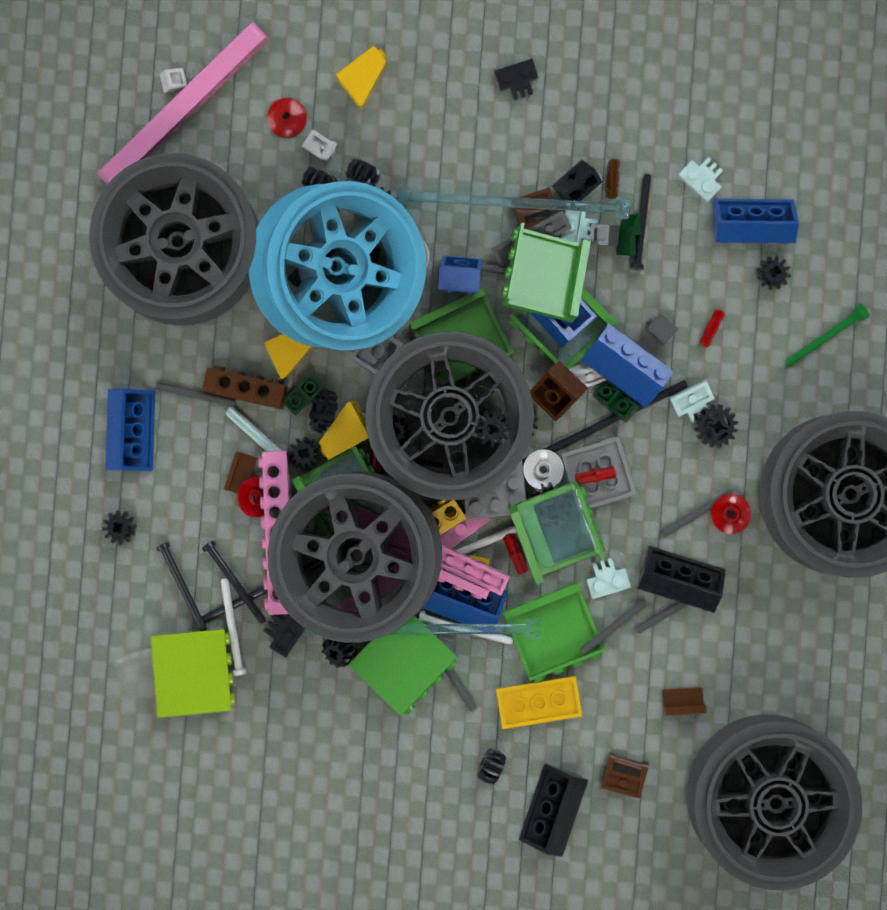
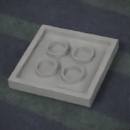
[561,437,637,512]
[461,457,526,520]

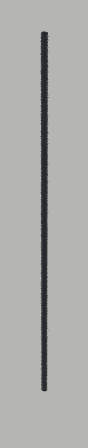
[202,380,688,623]

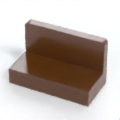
[224,451,258,493]
[662,687,706,716]

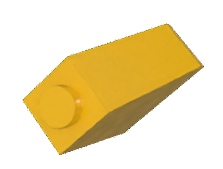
[336,46,387,110]
[264,334,313,380]
[319,400,369,460]

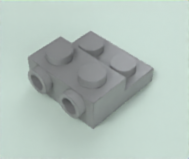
[350,337,404,376]

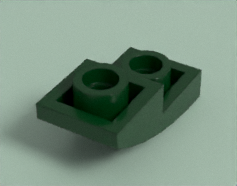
[617,213,641,256]
[284,374,325,416]
[593,381,639,423]

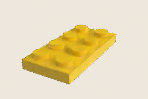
[496,676,582,729]

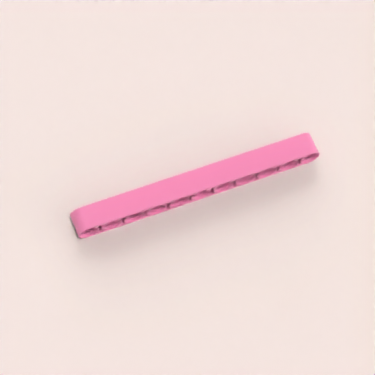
[98,22,269,185]

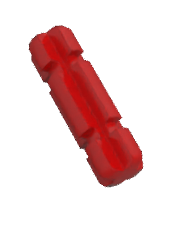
[699,309,725,348]

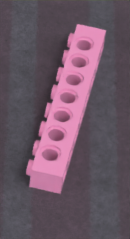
[259,451,290,615]

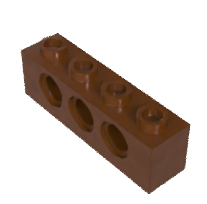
[202,365,288,410]

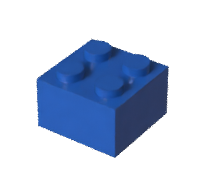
[438,255,483,295]

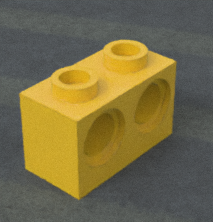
[427,499,467,535]

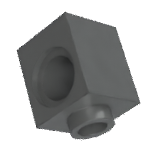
[590,223,620,246]
[645,313,679,346]

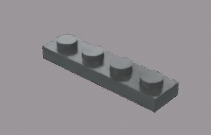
[491,209,572,267]

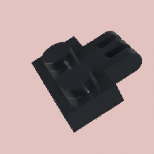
[494,58,539,101]
[263,615,305,658]

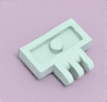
[678,157,723,202]
[561,205,598,243]
[669,380,715,424]
[586,558,631,599]

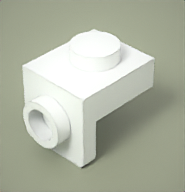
[302,130,337,161]

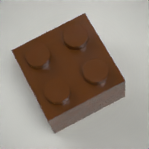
[530,360,588,421]

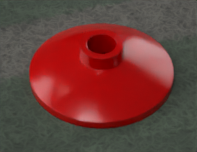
[267,98,307,138]
[237,477,273,518]
[711,494,751,534]

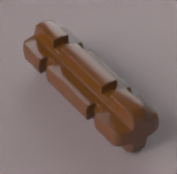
[606,159,620,199]

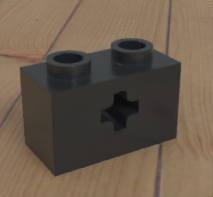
[552,160,603,208]

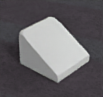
[160,68,187,93]

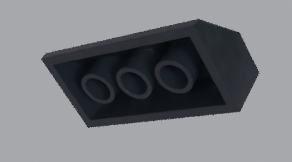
[637,546,726,613]
[519,763,588,857]

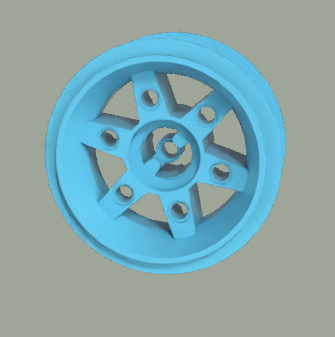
[248,181,426,350]

